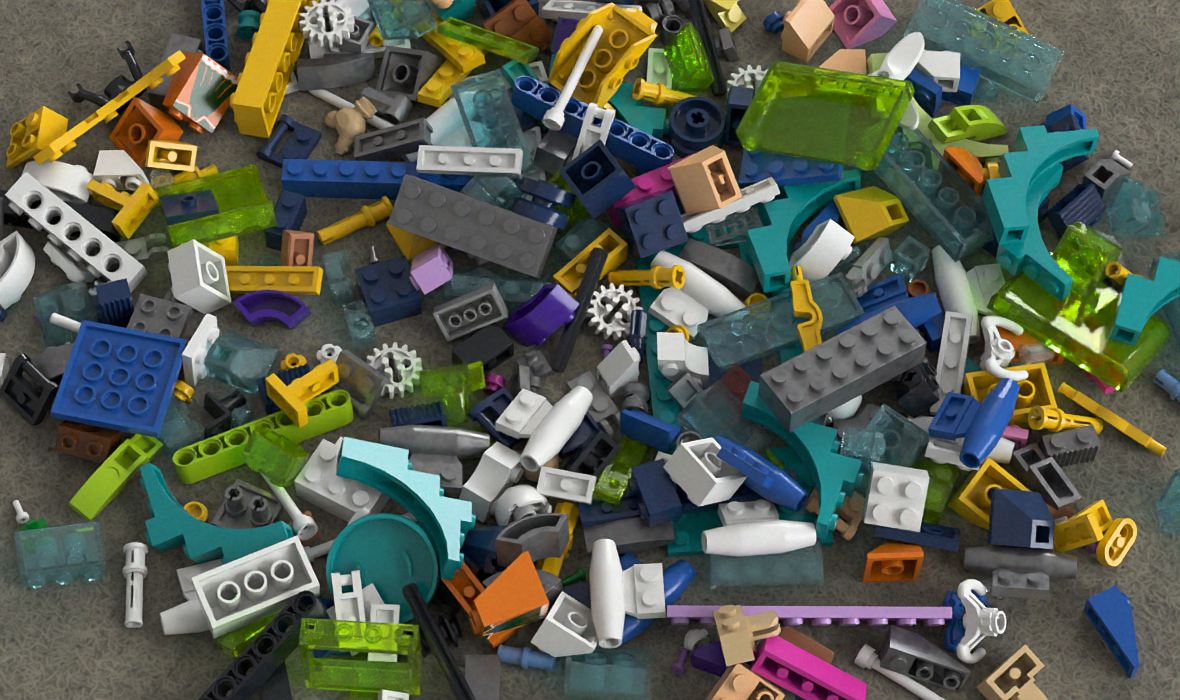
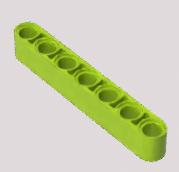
[172,390,354,484]

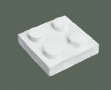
[182,313,221,387]

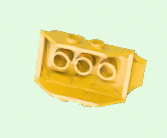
[548,2,658,108]

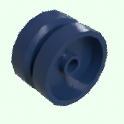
[668,97,726,158]
[510,176,576,230]

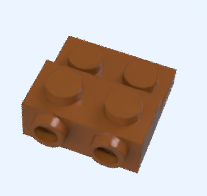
[481,0,554,63]

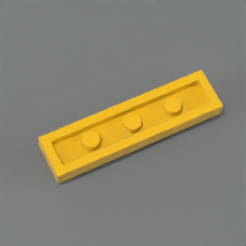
[413,12,486,73]
[417,36,489,108]
[226,266,323,295]

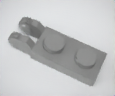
[93,233,169,271]
[845,237,892,298]
[567,371,621,439]

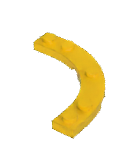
[33,50,186,165]

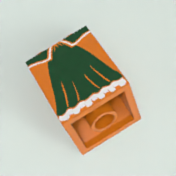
[163,51,238,134]
[469,551,549,641]

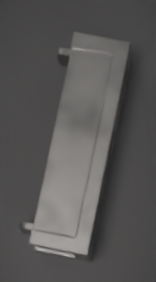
[354,117,433,161]

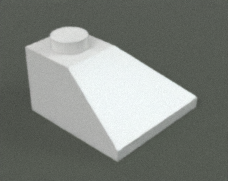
[531,591,598,657]

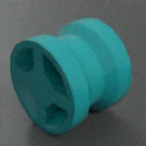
[237,10,261,40]

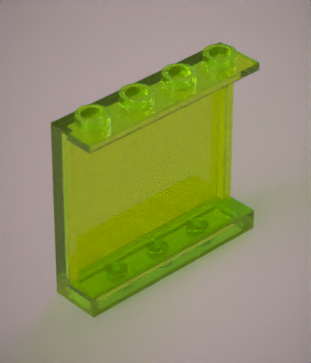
[155,164,277,248]

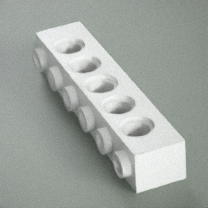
[5,172,148,293]

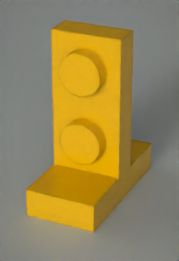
[85,179,159,240]
[265,359,339,428]
[1053,499,1113,553]

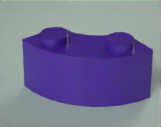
[503,284,579,347]
[233,290,312,330]

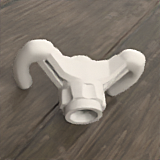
[980,316,1028,381]
[956,579,1006,664]

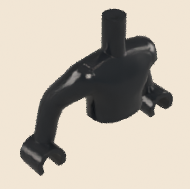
[68,41,147,114]

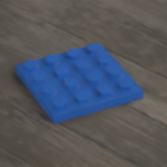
[738,95,852,189]
[50,320,188,438]

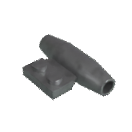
[378,425,490,493]
[963,545,1077,600]

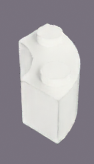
[21,159,95,204]
[789,219,855,289]
[0,230,35,309]
[657,332,709,388]
[459,442,524,523]

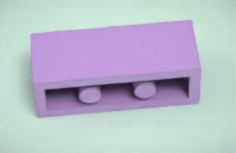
[409,242,453,294]

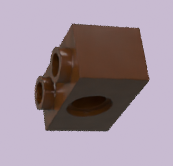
[55,420,122,464]

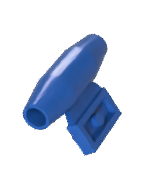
[835,274,942,336]
[928,378,1020,468]
[713,435,809,512]
[589,552,696,648]

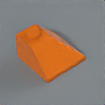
[109,97,184,169]
[938,146,983,213]
[862,540,924,583]

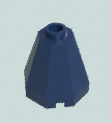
[460,525,508,580]

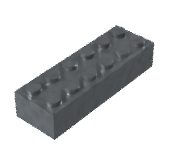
[388,174,558,278]
[758,305,927,433]

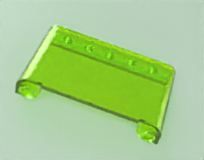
[736,60,915,171]
[987,250,1171,393]

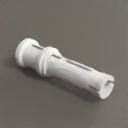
[122,542,148,628]

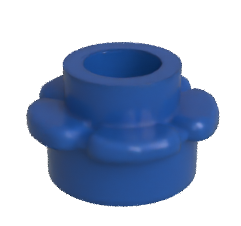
[763,11,785,34]

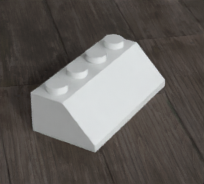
[191,535,320,638]

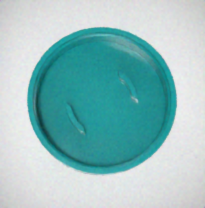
[326,513,441,624]

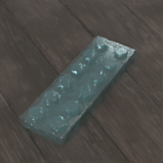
[697,272,865,372]

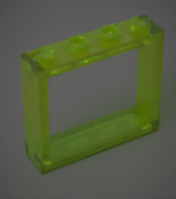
[298,618,423,695]

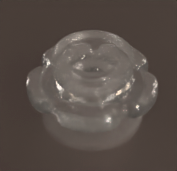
[149,168,175,191]

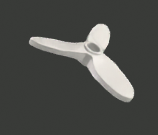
[815,32,925,130]

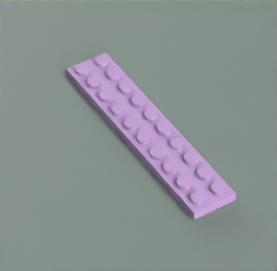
[665,605,952,627]

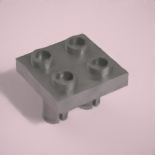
[127,294,193,339]
[211,479,285,529]

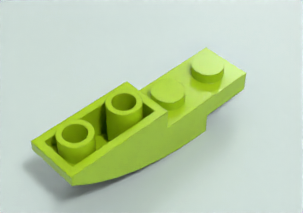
[928,105,1008,144]
[68,434,164,522]

